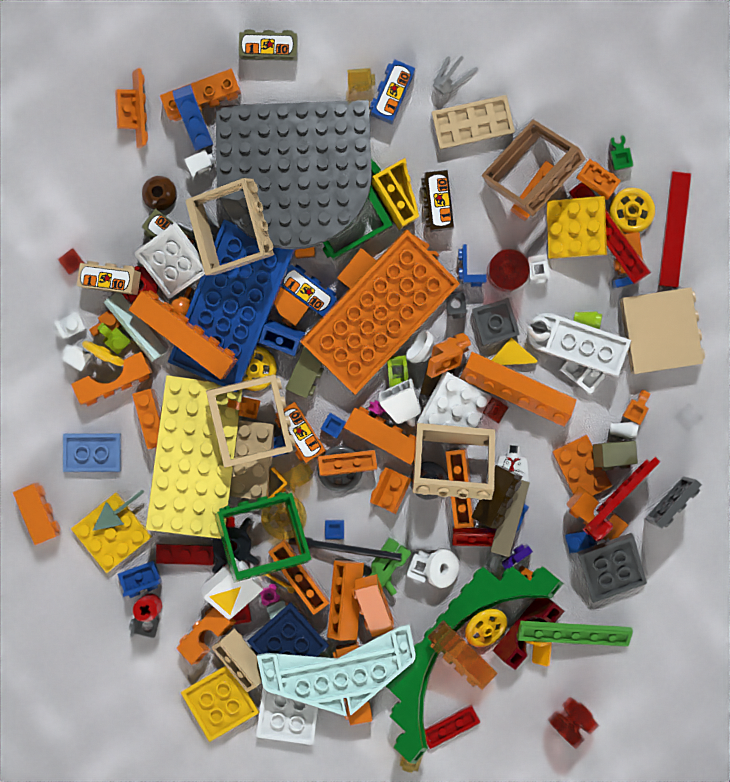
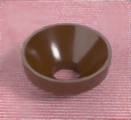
[142,176,177,211]

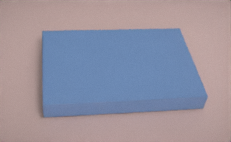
[63,433,121,472]

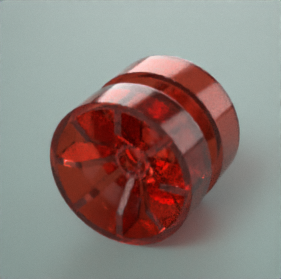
[486,249,530,292]
[547,696,600,749]

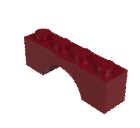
[492,598,565,670]

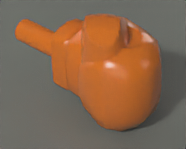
[170,287,192,316]

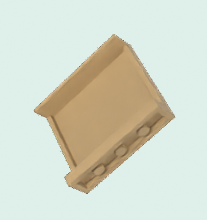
[619,287,705,374]

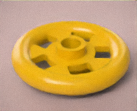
[609,188,655,233]
[82,341,124,366]
[243,346,277,391]
[465,609,507,647]

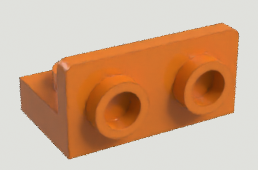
[576,158,621,200]
[370,467,412,514]

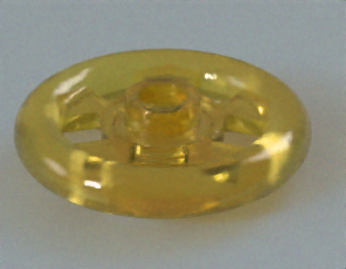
[261,496,307,540]

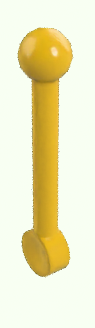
[262,574,295,594]

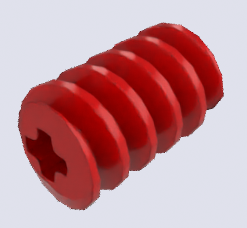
[133,593,162,622]

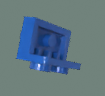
[117,560,162,598]

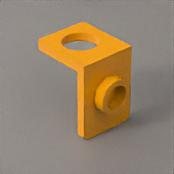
[268,467,289,499]
[525,641,552,667]

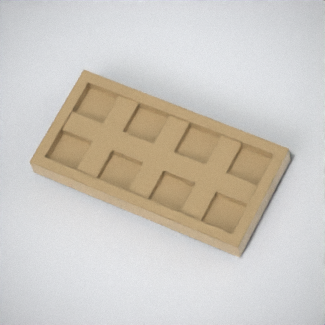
[431,95,515,150]
[229,420,276,500]

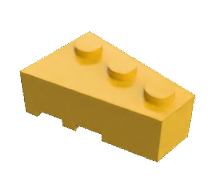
[371,158,419,230]

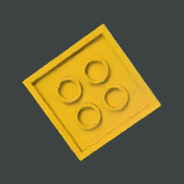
[547,196,607,259]
[71,492,152,573]
[180,666,260,742]

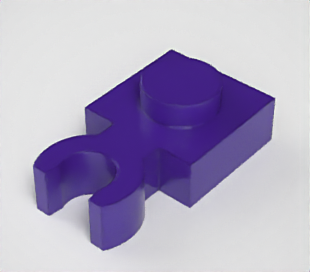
[501,544,533,570]

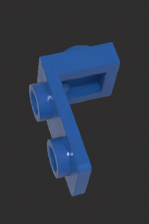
[458,244,487,287]

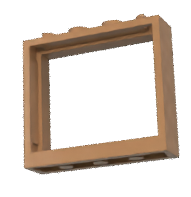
[481,119,586,216]

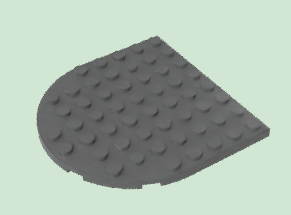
[216,100,372,249]

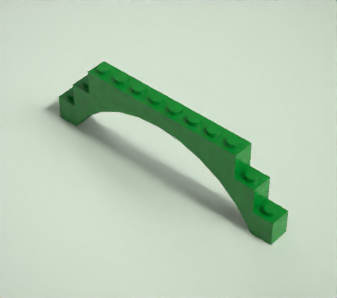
[386,566,564,764]

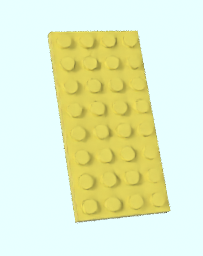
[145,375,242,539]

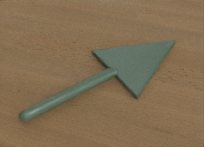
[92,490,144,531]

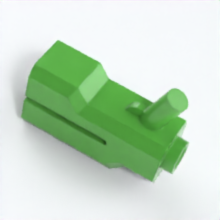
[369,537,411,596]

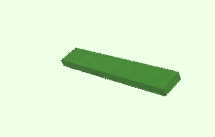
[517,621,633,646]

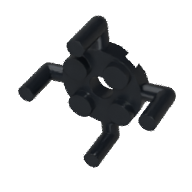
[212,516,261,574]

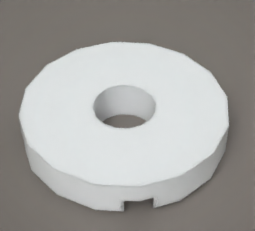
[425,549,459,588]

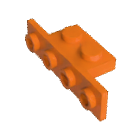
[115,68,148,148]

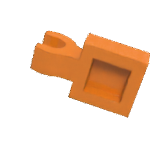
[89,310,122,337]
[622,390,651,425]
[227,396,261,419]

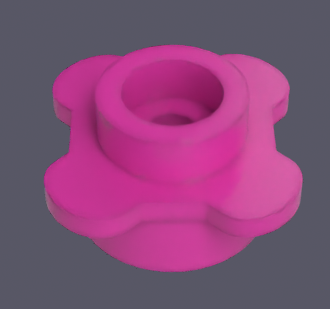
[368,400,386,416]
[259,584,280,606]

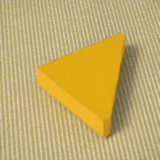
[492,338,538,365]

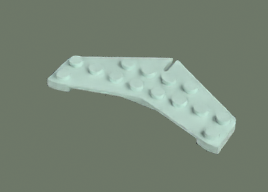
[257,624,416,716]

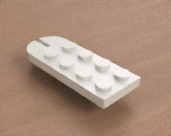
[528,313,631,377]

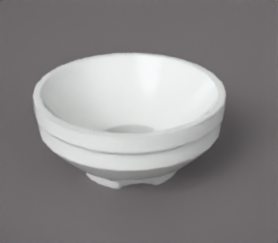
[406,330,434,363]

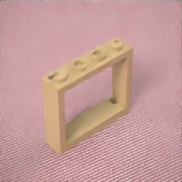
[185,178,274,275]
[206,374,295,468]
[413,423,495,500]

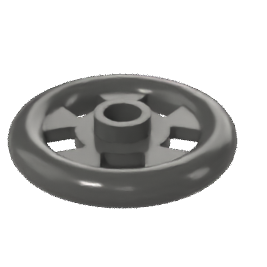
[317,446,363,492]

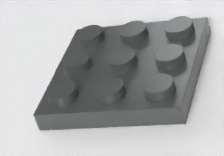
[645,476,702,528]
[577,533,647,603]

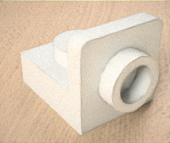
[54,312,87,339]

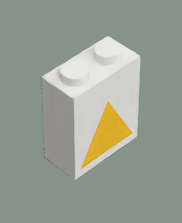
[200,558,263,620]

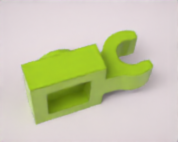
[97,322,131,355]

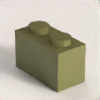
[593,441,638,471]

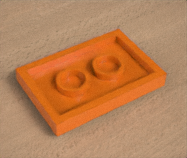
[552,435,612,496]

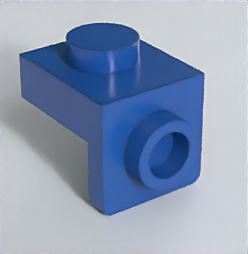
[565,531,598,553]

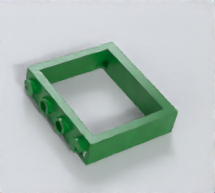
[322,187,393,261]
[215,492,312,583]

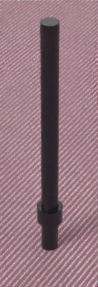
[288,537,402,561]

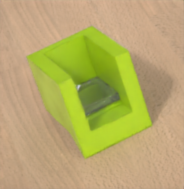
[387,355,408,388]

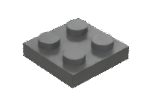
[472,298,520,346]

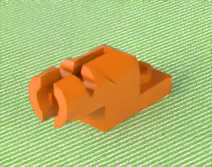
[427,333,471,378]

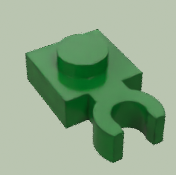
[610,135,634,171]

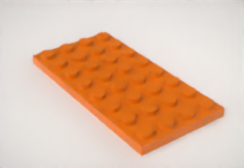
[300,230,460,395]

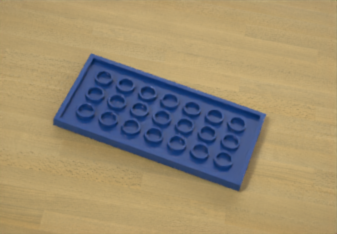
[168,220,296,392]

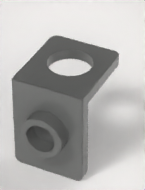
[446,292,468,319]
[129,618,159,638]

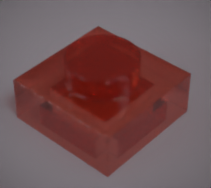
[57,248,86,275]
[483,397,509,424]

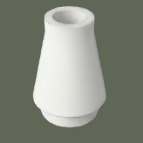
[610,422,638,441]

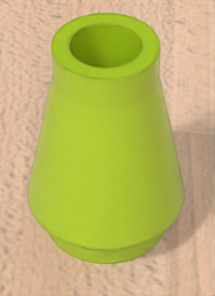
[574,311,602,329]

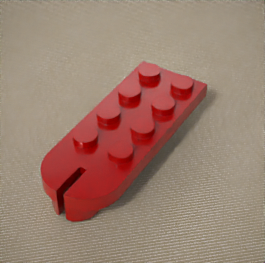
[582,457,660,541]

